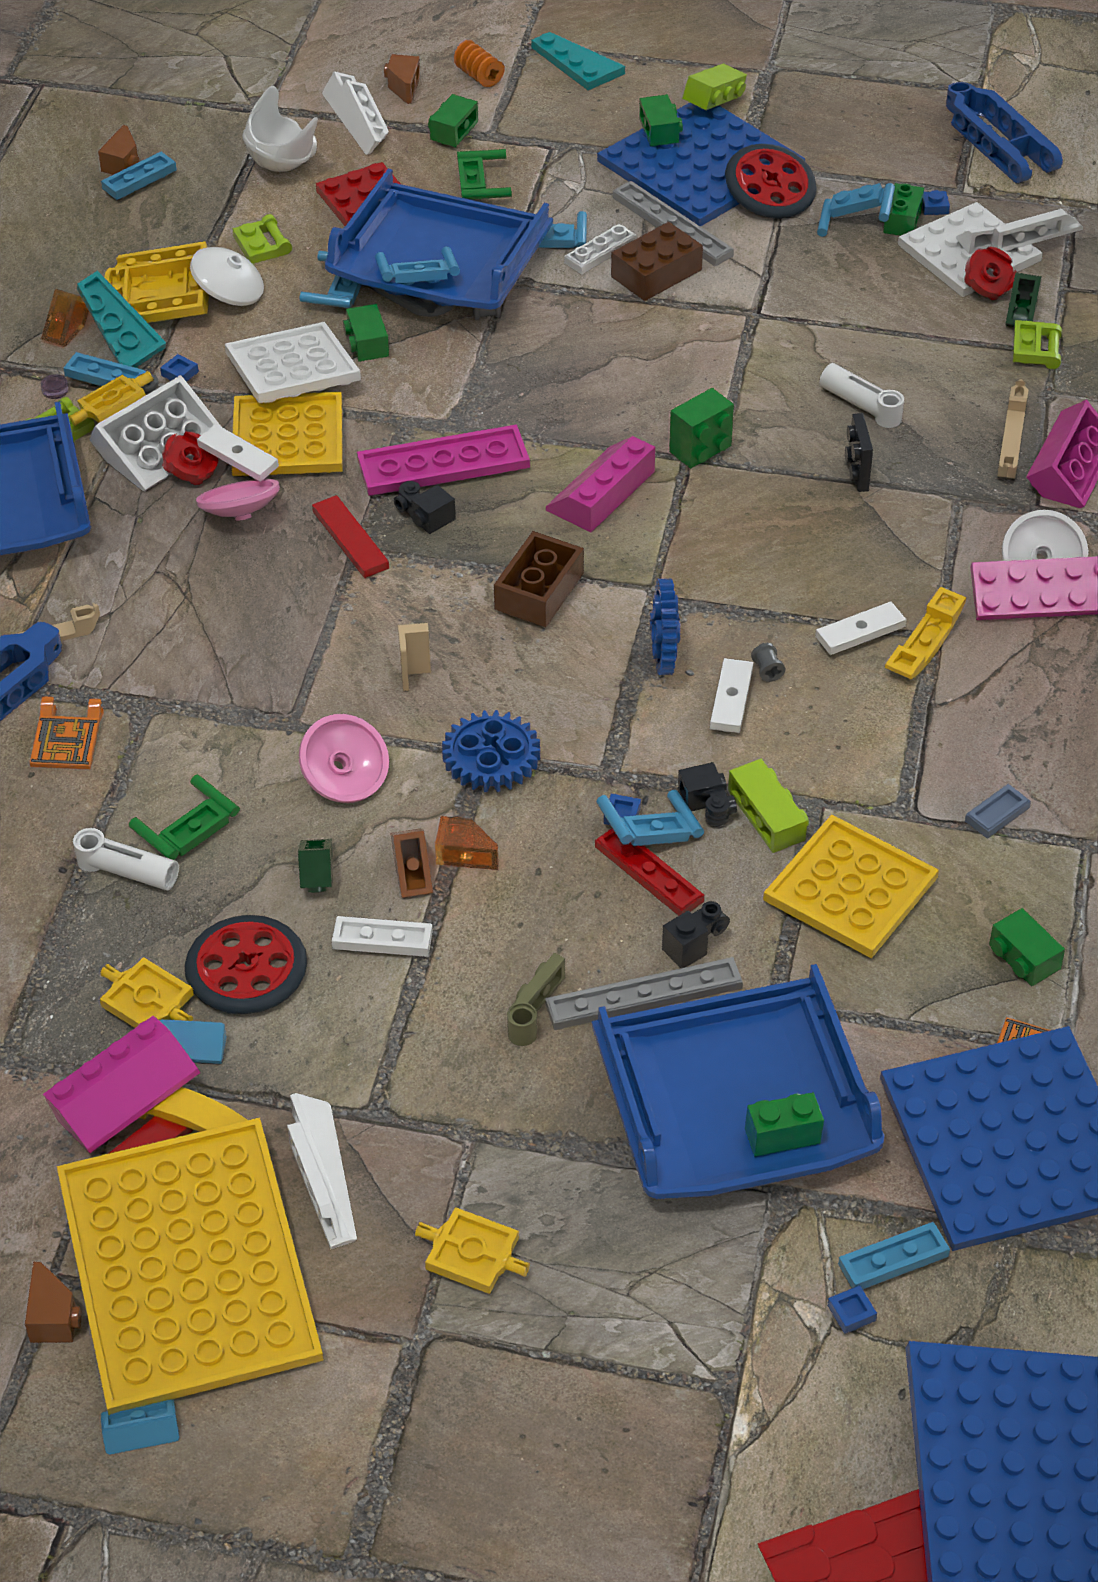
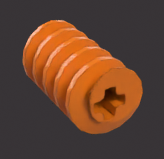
[454,40,505,87]

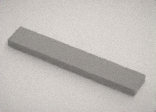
[613,181,734,266]
[545,957,743,1030]

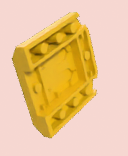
[104,241,209,323]

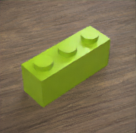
[682,63,747,110]
[728,758,809,853]

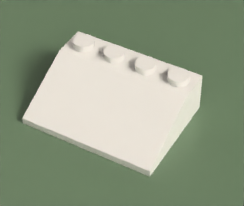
[89,375,221,492]

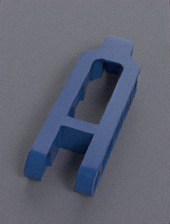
[946,82,1063,183]
[0,622,62,721]

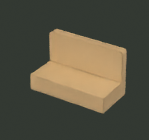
[398,623,431,691]

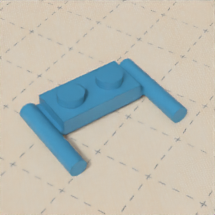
[817,183,895,237]
[538,211,587,248]
[375,246,460,285]
[300,251,362,308]
[596,790,704,846]

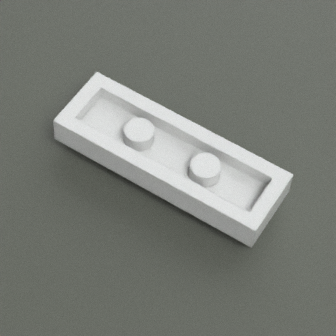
[332,916,433,957]

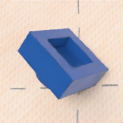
[922,190,950,215]
[160,354,199,382]
[604,794,641,825]
[827,1285,877,1334]

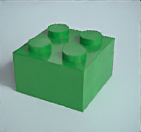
[669,388,734,469]

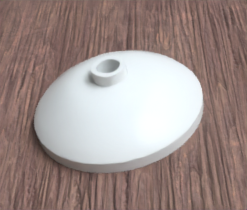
[190,247,264,306]
[1002,510,1088,561]

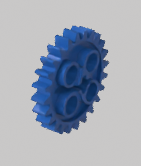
[650,579,680,675]
[442,710,540,792]

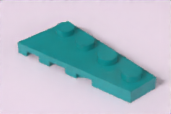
[531,32,625,90]
[77,270,166,368]

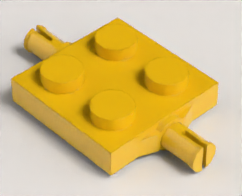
[69,371,153,426]
[100,957,194,1028]
[415,1207,530,1294]

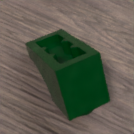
[1005,272,1042,327]
[298,839,333,893]

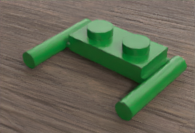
[457,149,512,200]
[129,774,240,860]

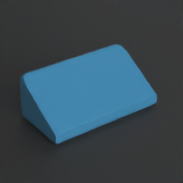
[159,1019,227,1064]
[101,1399,179,1454]

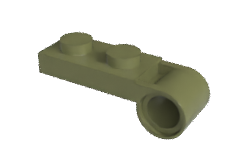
[507,953,565,1046]

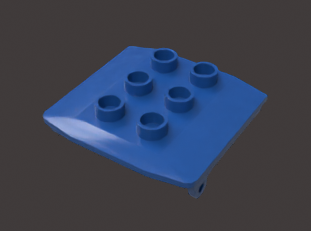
[325,168,553,310]
[0,401,91,555]
[592,964,884,1199]

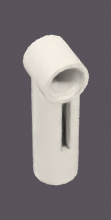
[819,363,904,428]
[73,828,179,891]

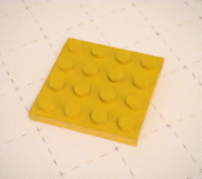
[232,392,343,476]
[763,814,939,959]

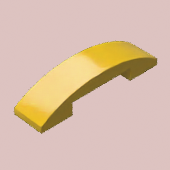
[885,587,966,679]
[139,1087,247,1132]

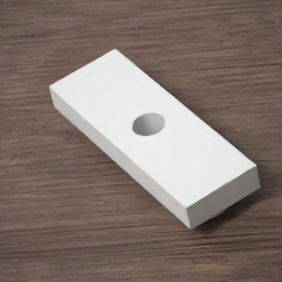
[564,224,637,275]
[197,424,279,482]
[815,602,907,655]
[710,658,753,733]

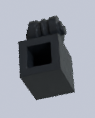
[394,481,456,534]
[678,762,737,827]
[662,901,730,968]

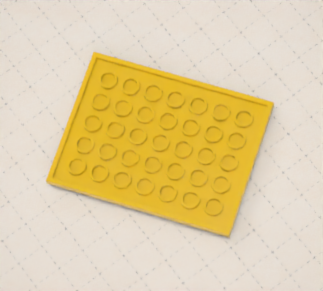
[57,1117,324,1415]

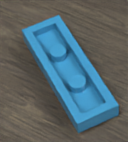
[101,151,177,200]
[63,352,146,386]
[838,1221,950,1289]

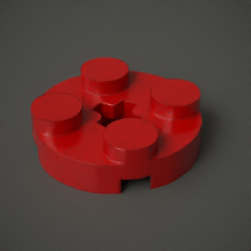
[964,247,1016,300]
[162,432,218,485]

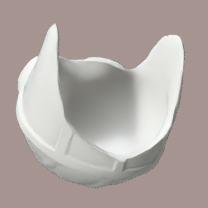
[242,86,318,172]

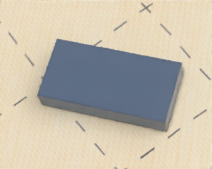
[965,784,1031,839]

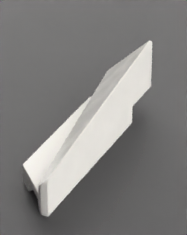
[322,72,389,155]
[956,209,1083,254]
[287,1093,357,1249]

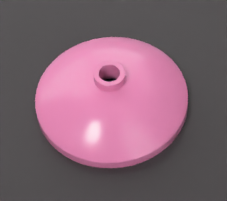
[196,479,280,521]
[299,714,389,803]

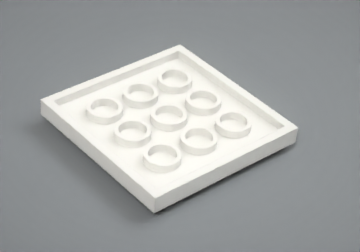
[898,202,1042,297]
[225,322,361,403]

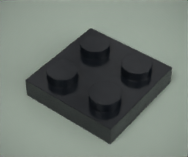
[845,413,873,492]

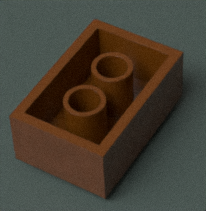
[611,222,703,301]
[494,531,584,627]

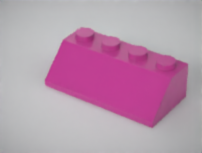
[1026,399,1098,508]
[546,436,655,533]
[43,1015,200,1153]

